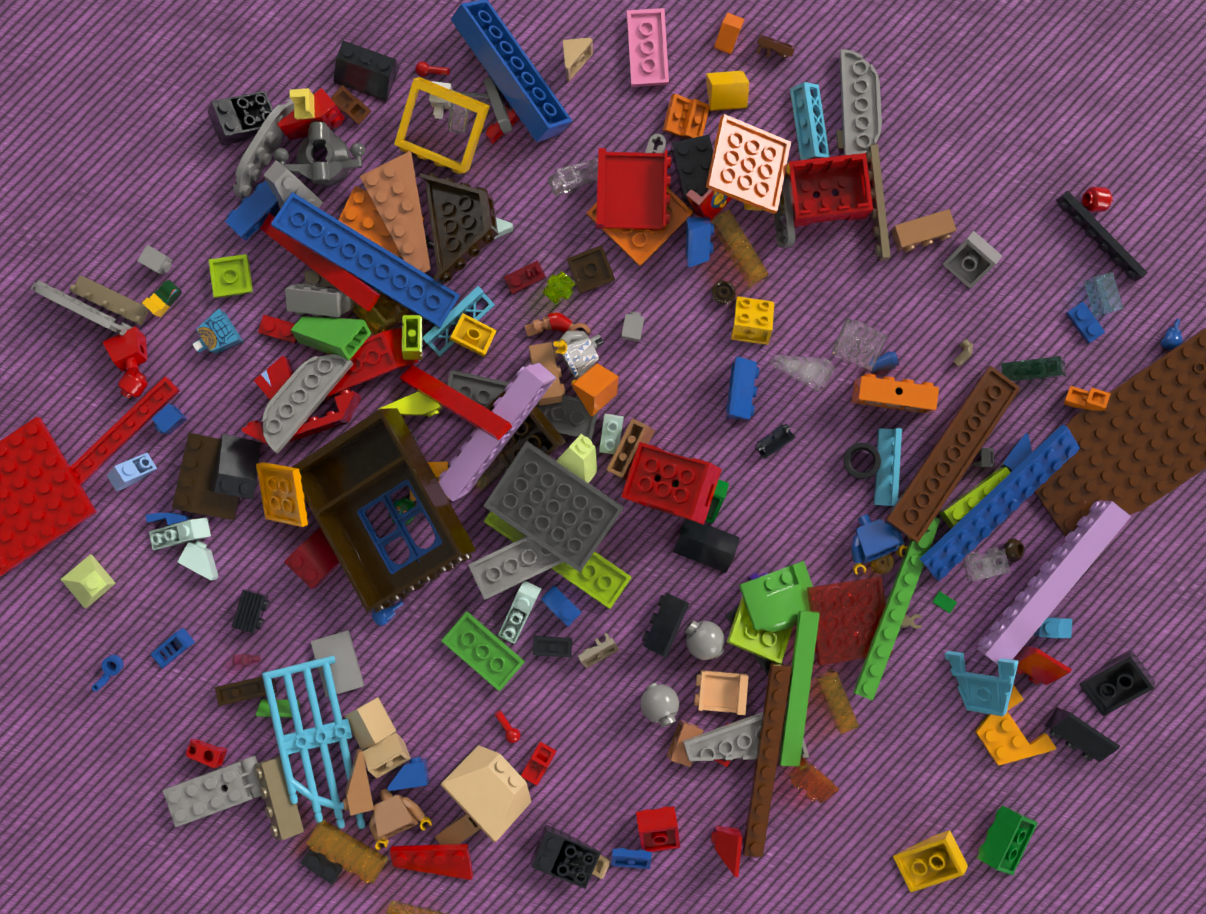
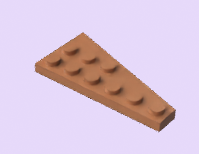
[360,151,431,274]

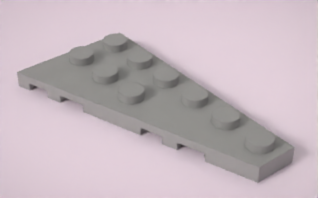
[683,707,809,761]

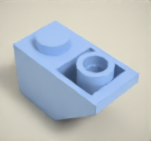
[107,453,157,491]

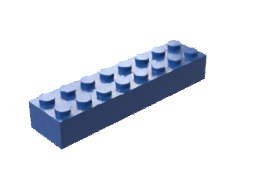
[450,0,573,142]

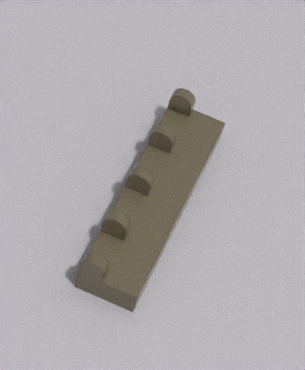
[69,275,149,325]

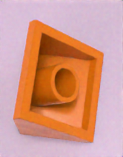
[571,363,619,416]

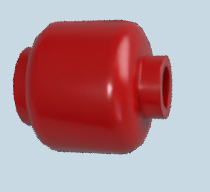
[1082,187,1113,212]
[118,371,148,399]

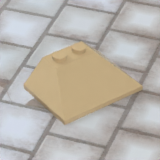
[440,745,531,843]

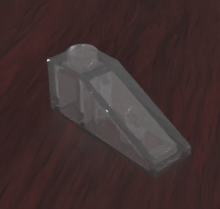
[547,158,598,196]

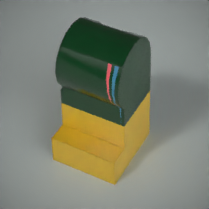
[142,280,182,318]

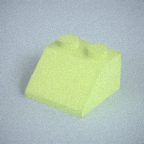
[556,434,597,483]

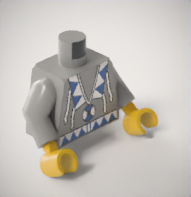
[553,331,604,383]

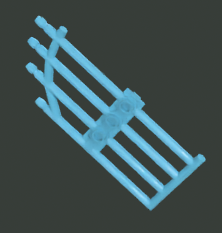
[262,655,365,829]

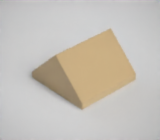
[563,38,593,82]
[344,697,396,750]

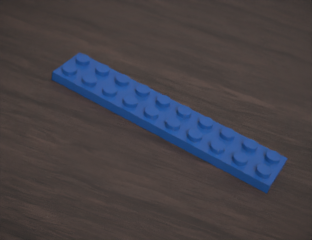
[271,192,460,328]
[919,424,1080,581]

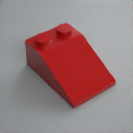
[277,88,345,141]
[1013,645,1072,685]

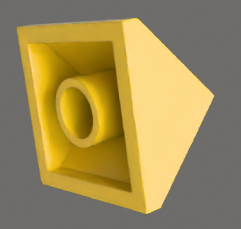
[705,71,749,111]
[449,313,497,357]

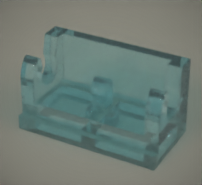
[1084,272,1123,317]

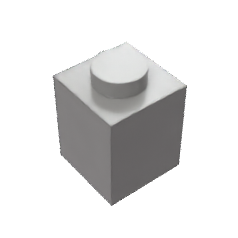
[137,245,173,276]
[621,312,644,342]

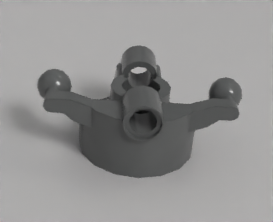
[273,122,365,187]

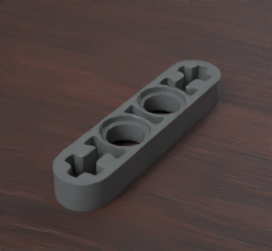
[483,76,513,135]
[774,175,795,248]

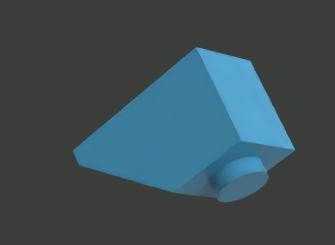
[1033,617,1072,638]

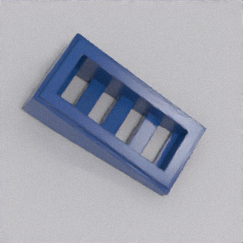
[150,628,195,669]

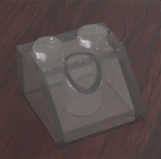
[831,319,887,371]

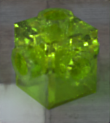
[542,271,576,305]

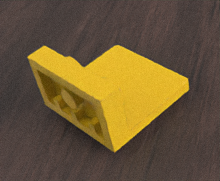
[731,296,774,345]

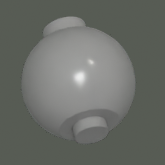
[683,620,725,660]
[640,683,679,728]

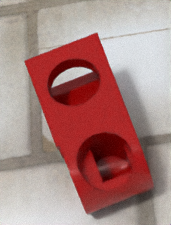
[185,739,228,768]

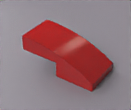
[521,741,557,786]

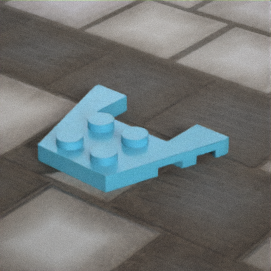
[944,651,1018,716]

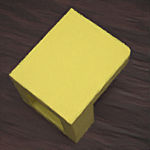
[290,88,315,119]

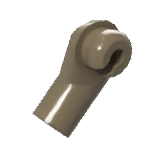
[953,339,973,367]

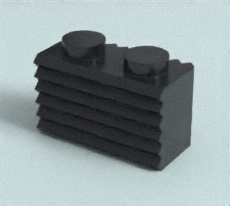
[231,589,270,633]

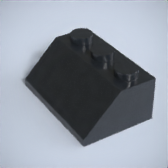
[333,40,400,102]
[641,592,689,658]
[1044,707,1120,762]

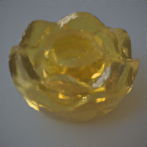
[870,554,894,574]

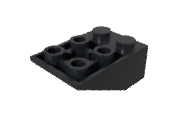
[207,91,273,146]
[531,825,601,889]

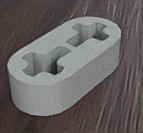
[645,134,666,153]

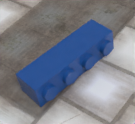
[225,181,280,241]

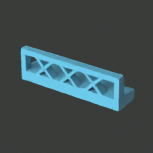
[790,82,830,160]
[422,286,495,357]
[874,428,902,506]

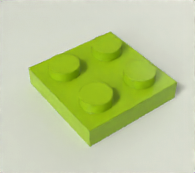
[209,254,253,298]

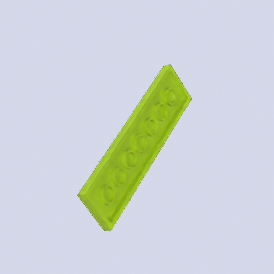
[483,511,632,609]

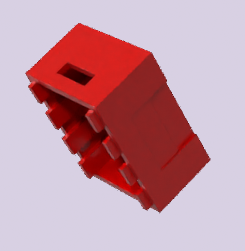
[785,153,873,227]
[621,442,722,525]

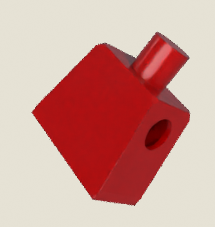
[103,326,147,374]

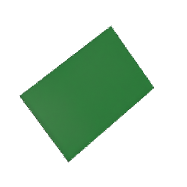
[933,591,957,613]

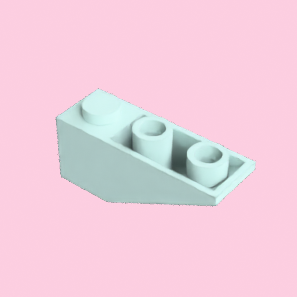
[149,518,211,550]
[498,581,541,644]

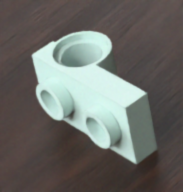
[599,414,624,454]

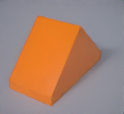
[714,13,745,54]

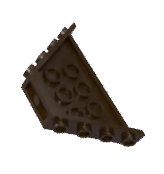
[420,173,498,285]

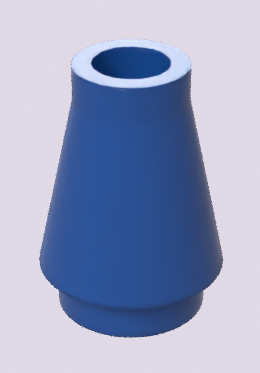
[869,351,900,373]

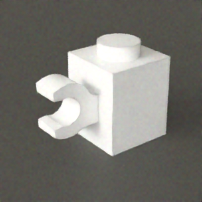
[429,81,453,119]

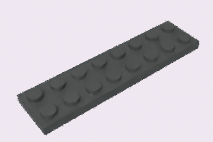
[442,370,598,441]

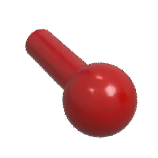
[415,61,450,77]
[494,710,521,743]

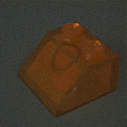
[788,758,839,804]

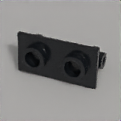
[755,424,796,459]

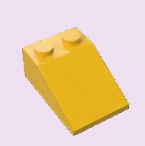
[893,830,968,892]

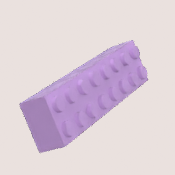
[438,363,556,501]

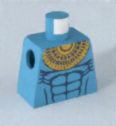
[193,309,244,354]

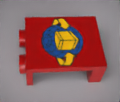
[686,189,732,222]

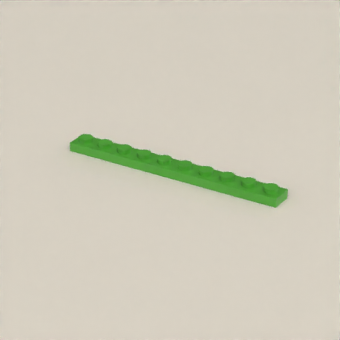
[853,517,941,701]

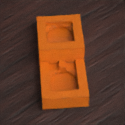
[1064,386,1111,411]

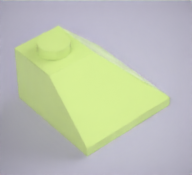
[61,554,116,609]

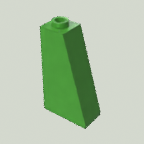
[291,316,371,361]

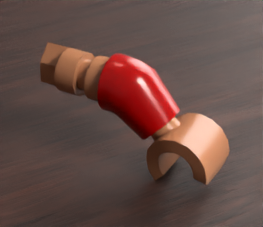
[525,312,591,337]

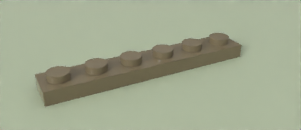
[866,144,891,261]

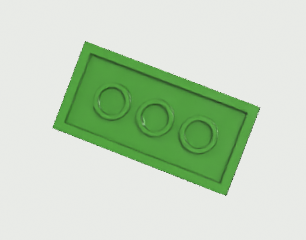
[441,611,525,692]

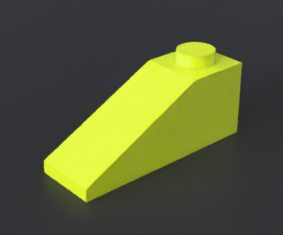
[378,392,442,418]

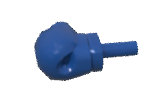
[1160,319,1183,351]
[371,600,404,626]

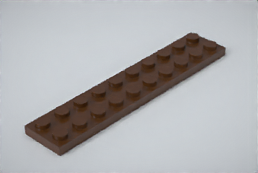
[885,365,1020,543]

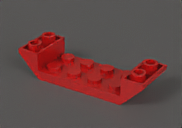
[320,328,419,404]
[241,389,361,444]

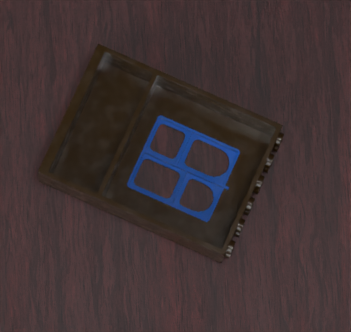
[292,408,477,613]

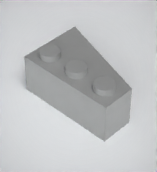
[264,161,323,209]
[285,284,357,318]

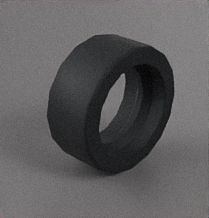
[843,442,881,479]

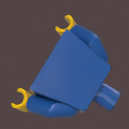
[851,514,908,575]

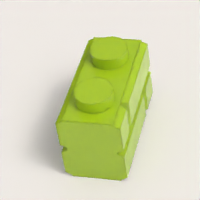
[402,315,423,360]

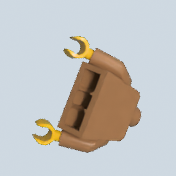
[369,788,432,850]

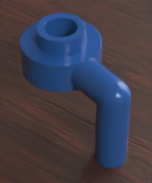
[92,655,124,691]

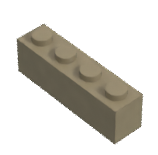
[255,756,304,840]

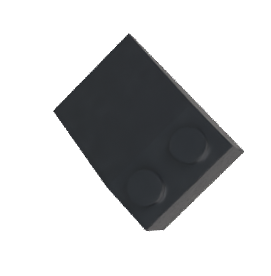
[209,434,261,499]
[1079,649,1155,716]

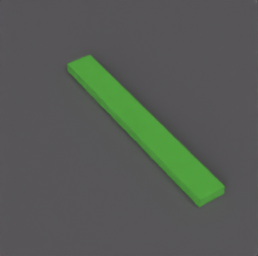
[779,610,820,767]

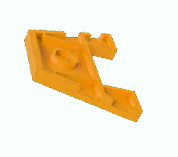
[975,685,1057,765]

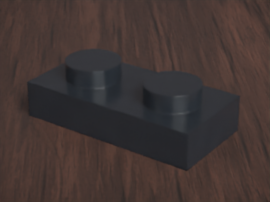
[533,635,573,658]
[300,845,345,885]

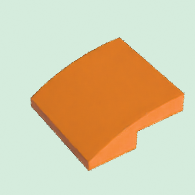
[662,93,710,139]

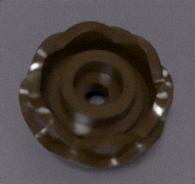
[712,281,736,305]
[1004,538,1025,562]

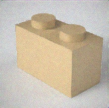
[363,733,411,778]

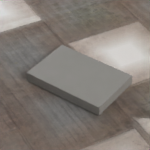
[311,630,365,697]

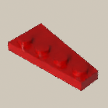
[390,844,473,880]

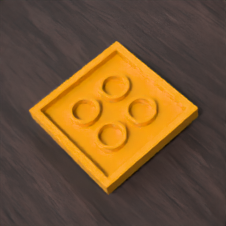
[256,462,308,527]

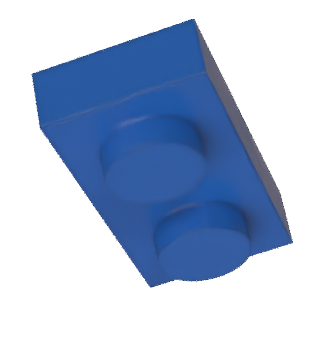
[1065,302,1105,344]
[611,848,652,869]

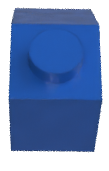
[1000,433,1032,472]
[541,585,582,627]
[388,756,429,791]

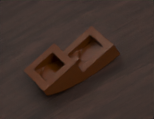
[331,85,371,125]

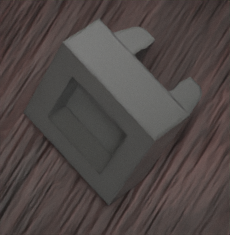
[974,448,995,468]

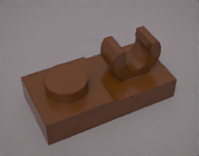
[757,34,796,58]

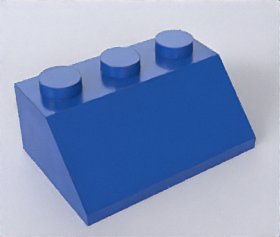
[725,357,759,421]

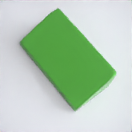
[256,699,300,718]

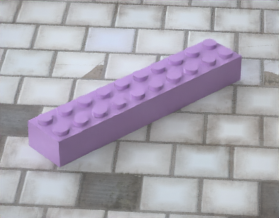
[977,500,1131,665]

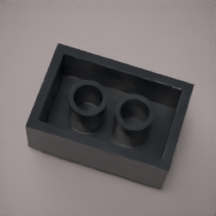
[671,134,713,203]

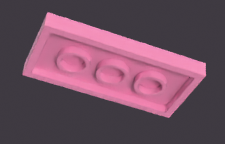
[627,8,669,87]

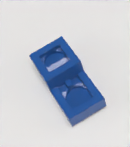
[145,513,192,525]

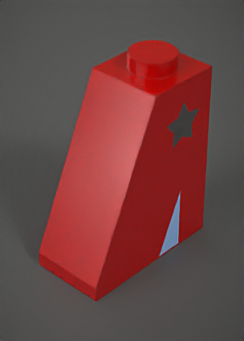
[253,356,293,400]

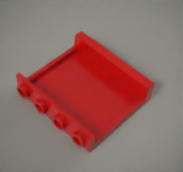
[596,148,671,230]

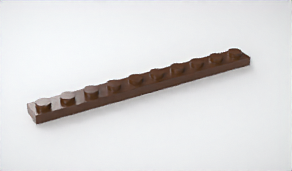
[742,663,792,857]

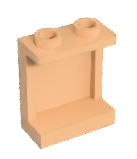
[694,670,748,715]

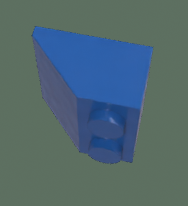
[685,217,714,267]

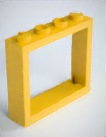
[394,77,490,174]

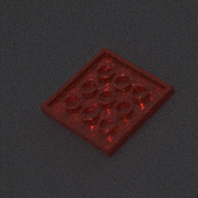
[807,577,893,665]

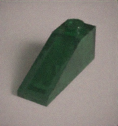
[1001,356,1066,382]

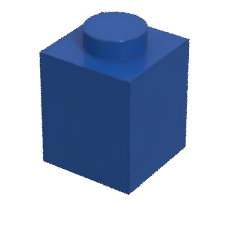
[152,404,187,434]

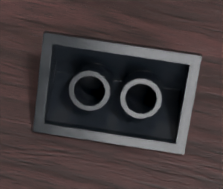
[673,519,740,573]

